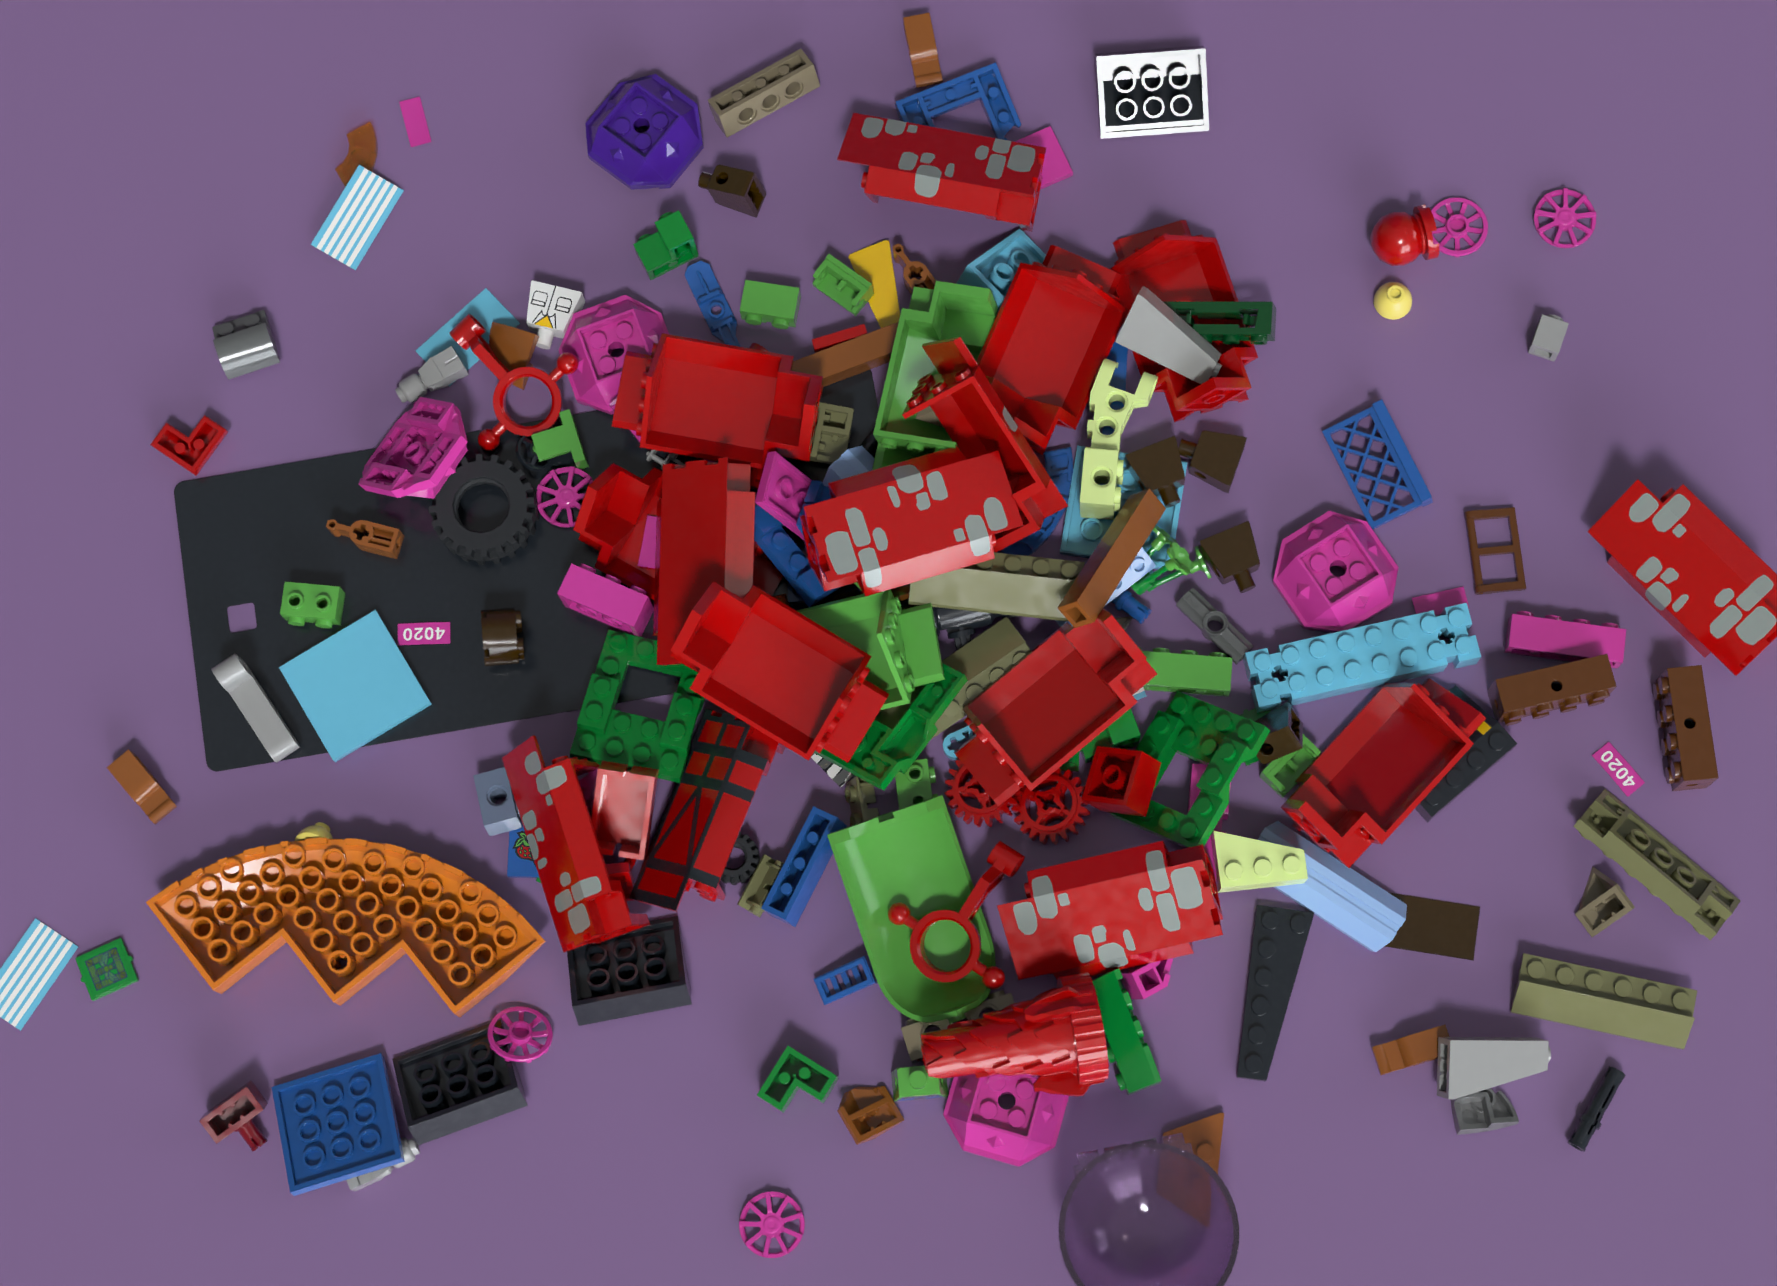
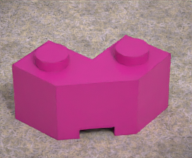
[1121,957,1176,999]

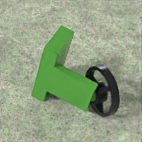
[515,409,589,471]

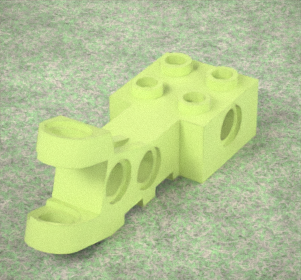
[1080,358,1158,520]

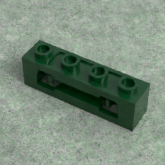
[1164,302,1277,345]

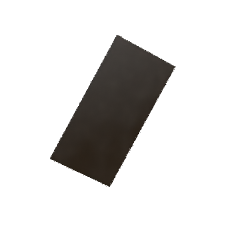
[1385,892,1480,961]

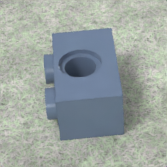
[473,767,523,836]

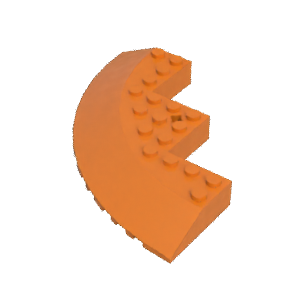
[146,837,546,1017]

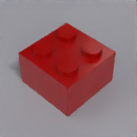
[1081,746,1161,817]

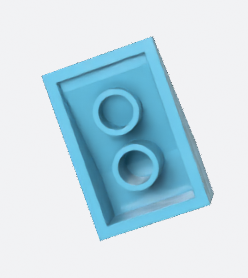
[956,229,1046,314]

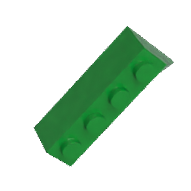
[1092,968,1162,1095]

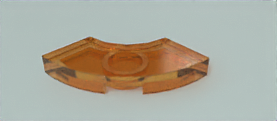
[335,122,378,187]

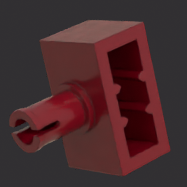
[199,1081,268,1152]

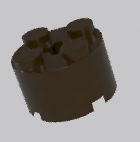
[481,608,524,666]

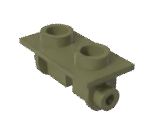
[845,777,879,826]
[737,854,784,917]

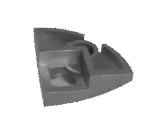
[1451,1088,1519,1135]

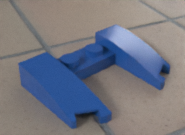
[895,62,1021,140]
[754,505,843,607]

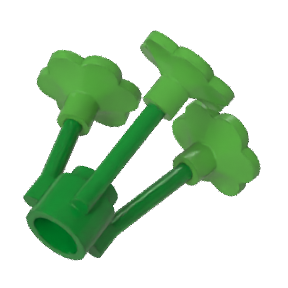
[1131,525,1212,595]

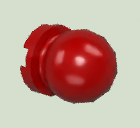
[1370,204,1439,266]

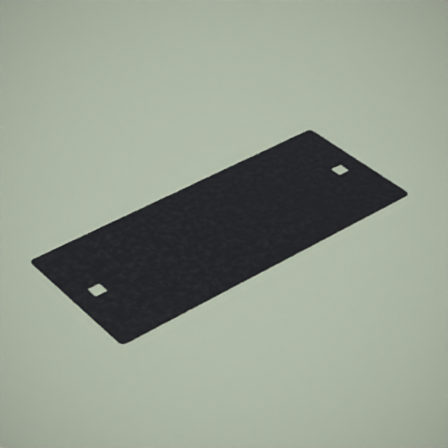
[174,370,909,772]

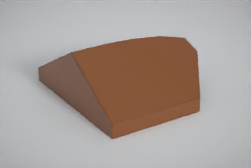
[837,1086,904,1145]

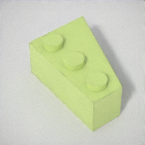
[1211,831,1308,893]

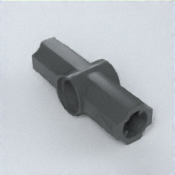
[1176,588,1254,665]

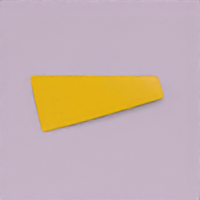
[848,240,900,328]

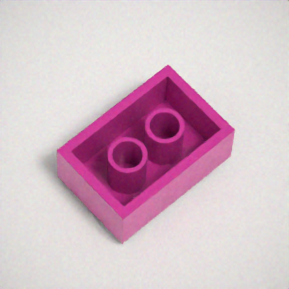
[557,563,654,637]

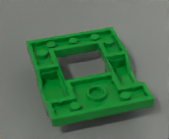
[570,630,705,783]
[814,663,968,791]
[1108,691,1270,848]

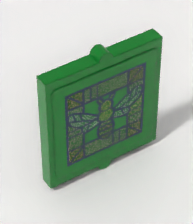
[75,938,139,1001]

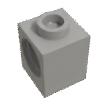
[1528,314,1569,362]

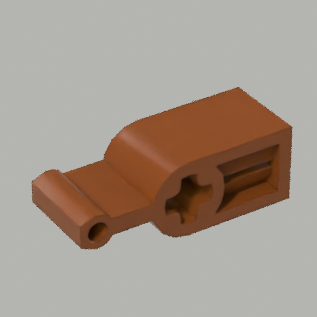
[903,13,943,88]
[892,243,936,296]
[326,519,404,559]
[106,749,177,825]
[1371,1024,1450,1076]

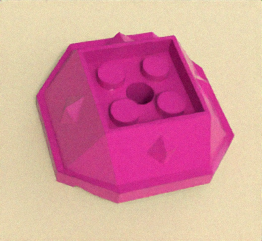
[558,295,669,415]
[358,397,468,499]
[1272,511,1399,633]
[943,1074,1069,1167]

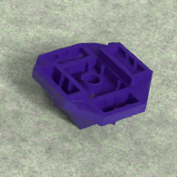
[585,74,704,190]

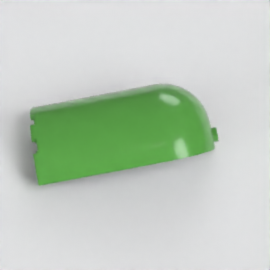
[827,795,996,1023]

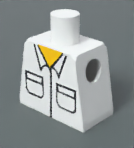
[527,280,585,349]

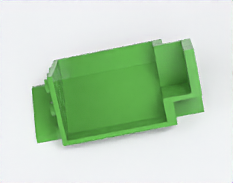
[872,281,998,470]
[797,589,945,710]

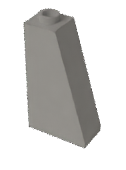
[1115,286,1222,384]
[1437,1037,1551,1099]

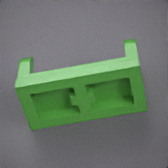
[812,254,874,316]
[1260,734,1321,798]

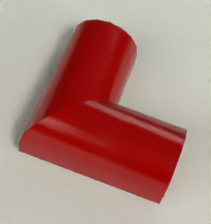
[150,415,228,476]

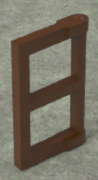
[1464,507,1526,595]

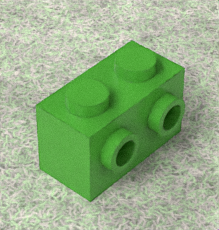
[280,582,345,628]
[895,759,938,810]

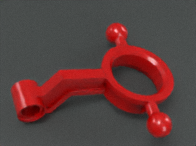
[449,314,579,451]
[888,841,1025,990]

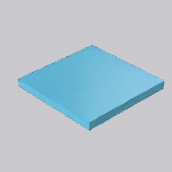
[1060,445,1188,571]
[279,610,432,762]

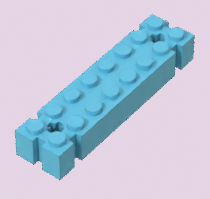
[1243,603,1481,713]

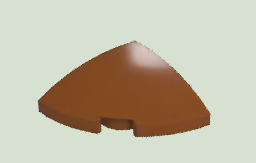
[489,322,539,390]

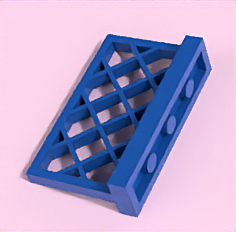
[1322,399,1433,530]

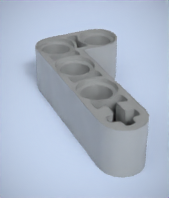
[211,653,300,763]

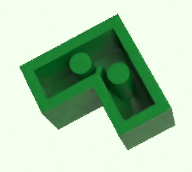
[633,210,699,281]
[1081,708,1140,764]
[757,1046,839,1113]

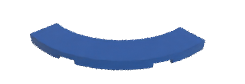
[996,447,1073,556]

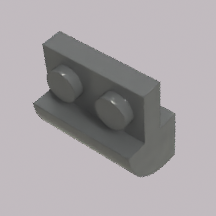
[212,310,280,380]

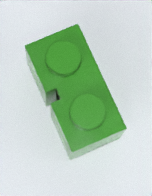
[740,280,801,329]

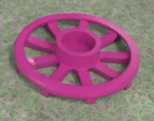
[1534,188,1596,248]
[1431,197,1488,257]
[536,466,593,528]
[488,1006,553,1063]
[739,1191,805,1258]

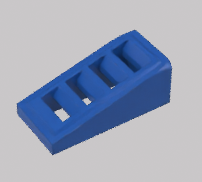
[814,956,878,1005]

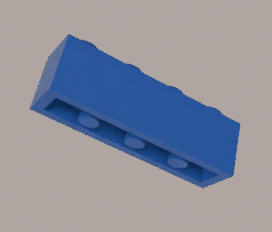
[761,806,847,927]

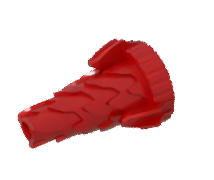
[920,972,1109,1097]

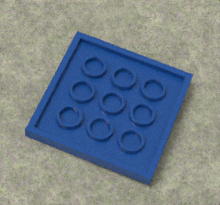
[272,1053,405,1196]

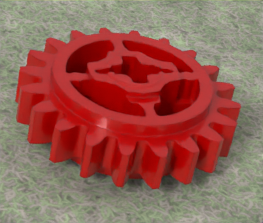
[944,760,1023,828]
[1011,767,1090,845]

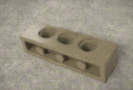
[707,49,820,138]
[901,990,1014,1064]

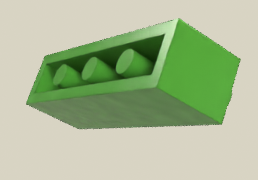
[1138,647,1232,697]

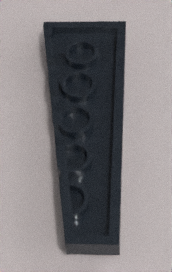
[1237,905,1314,1082]

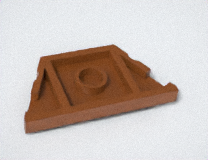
[1156,1113,1224,1227]

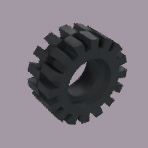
[720,832,760,885]

